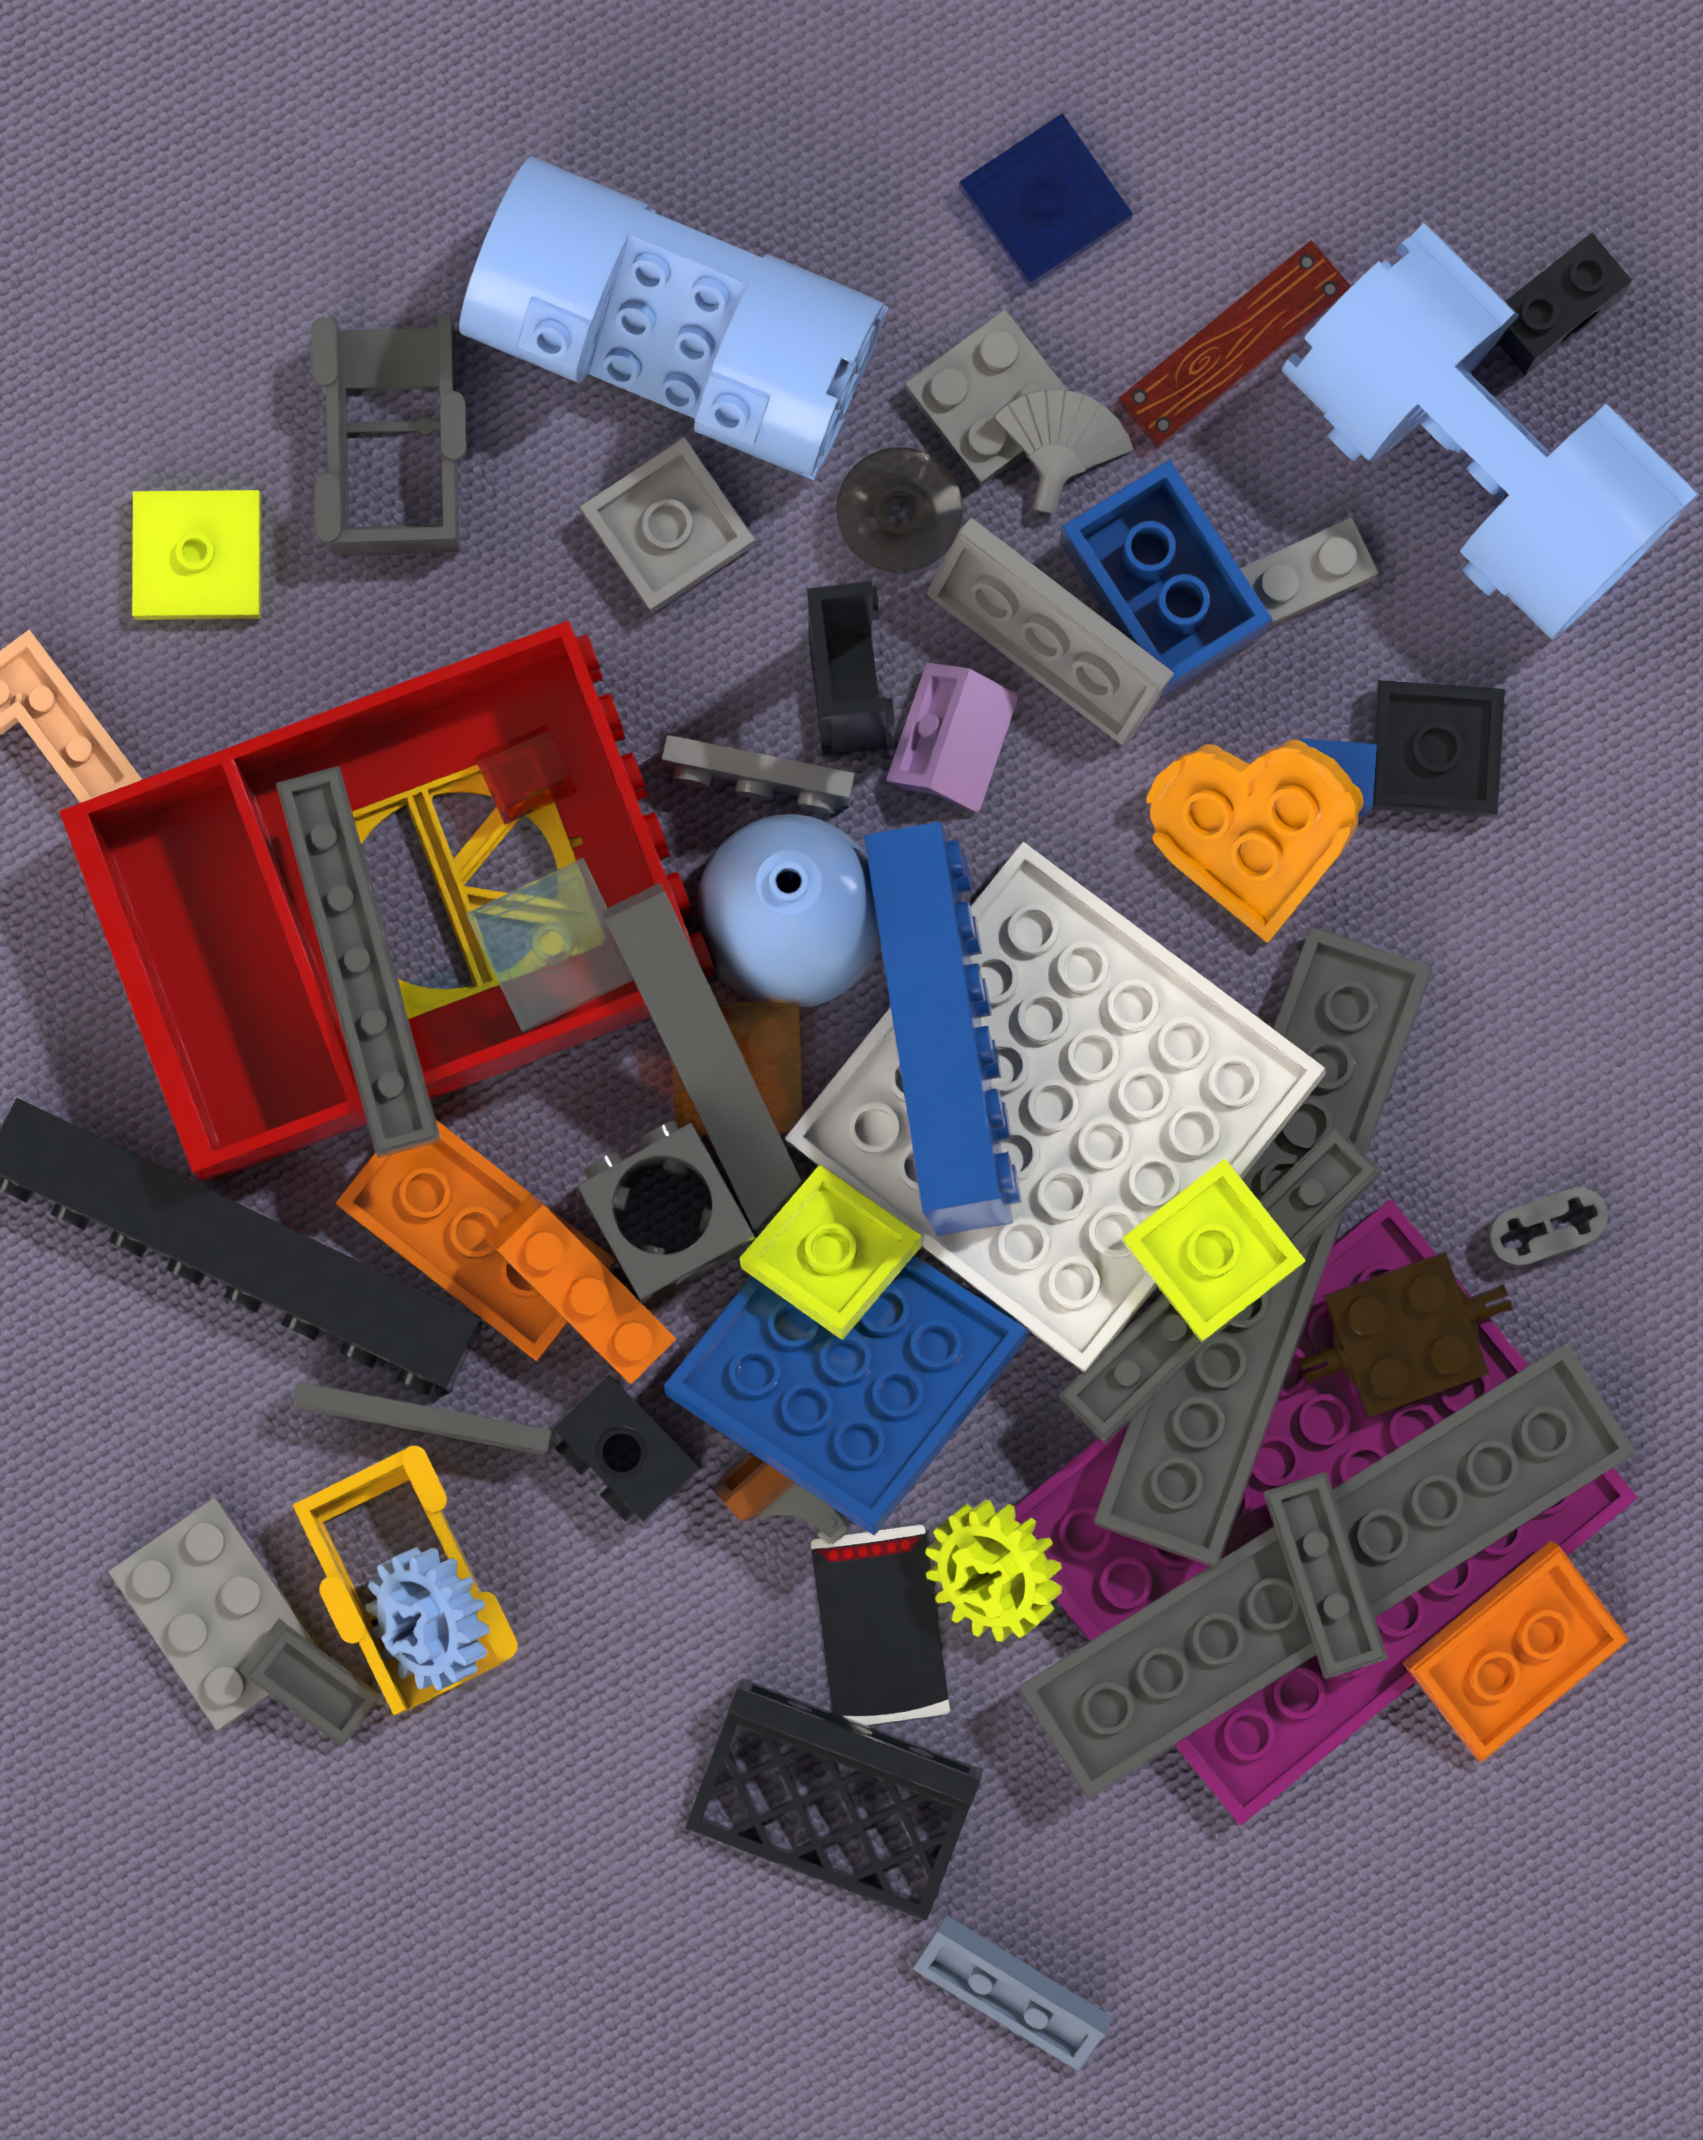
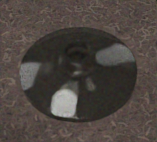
[836,447,963,573]

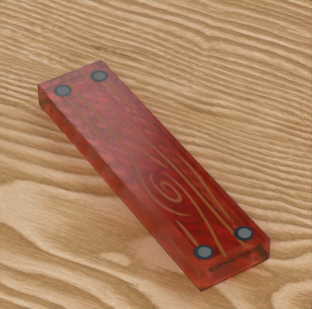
[1118,240,1351,450]

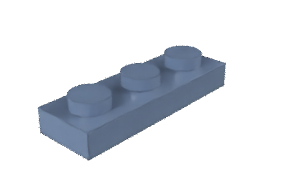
[913,1915,1113,2072]

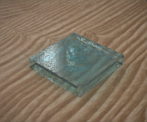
[466,858,633,1033]

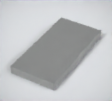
[926,517,1175,747]

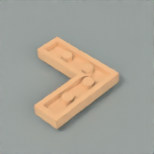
[0,630,142,803]

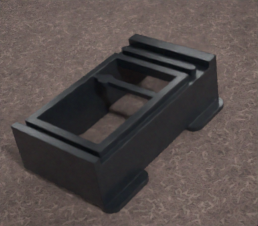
[806,581,895,759]

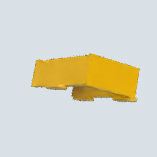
[292,1446,518,1715]

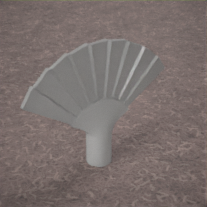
[992,389,1134,514]

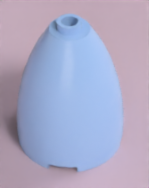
[695,814,881,1008]

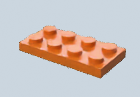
[335,1120,617,1362]

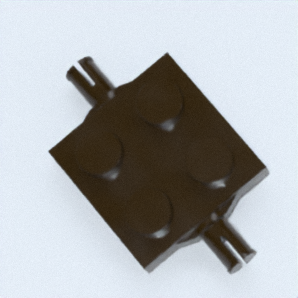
[1297,1252,1513,1418]

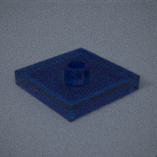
[959,113,1133,288]

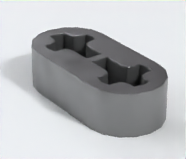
[1486,1187,1608,1268]

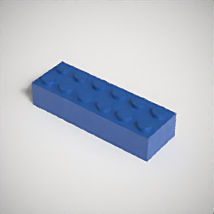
[864,821,1021,1236]

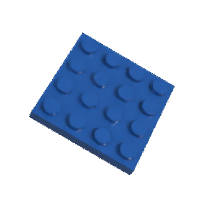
[664,1256,1027,1536]

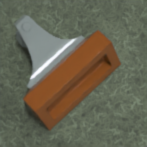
[711,1453,849,1544]

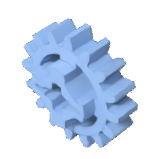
[366,1547,490,1690]

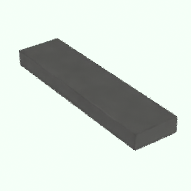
[293,1381,554,1457]

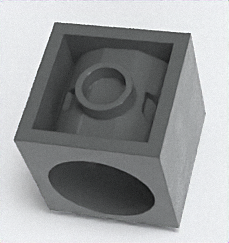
[577,1121,755,1307]

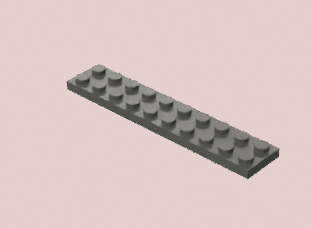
[1094,927,1432,1569]
[1018,1343,1637,1798]

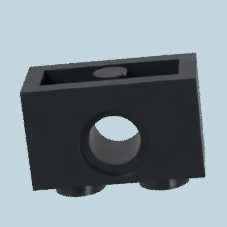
[1497,233,1632,376]
[553,1375,700,1523]

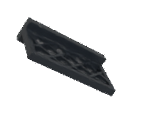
[685,1678,983,1921]

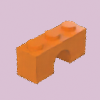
[485,1194,676,1385]

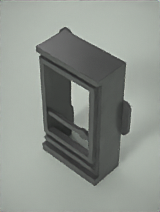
[311,315,467,555]

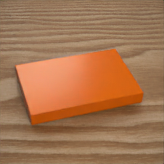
[1403,1540,1629,1763]

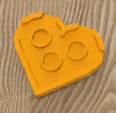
[1146,740,1364,943]

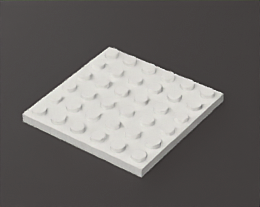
[785,842,1326,1372]

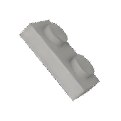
[1240,517,1379,627]

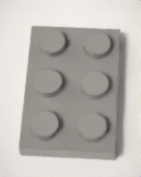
[108,1497,320,1731]

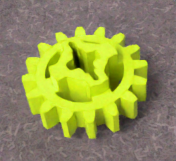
[925,1500,1062,1642]

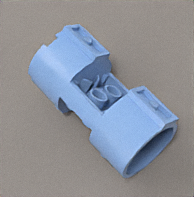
[459,156,889,480]
[1282,223,1700,641]

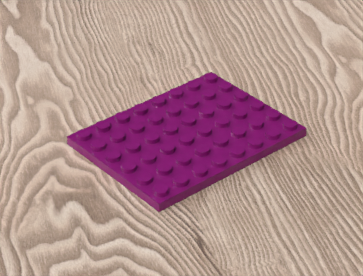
[1014,1199,1638,1826]

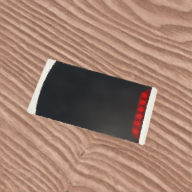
[811,1525,950,1725]

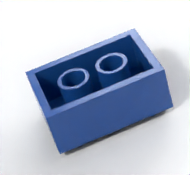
[1059,460,1273,700]

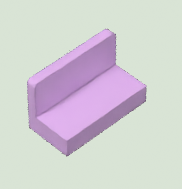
[886,662,1018,812]

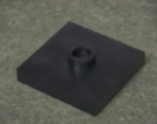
[1372,680,1505,817]

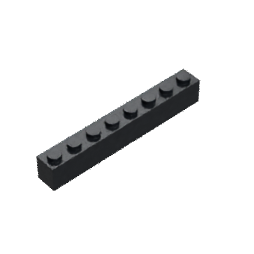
[0,1097,483,1397]

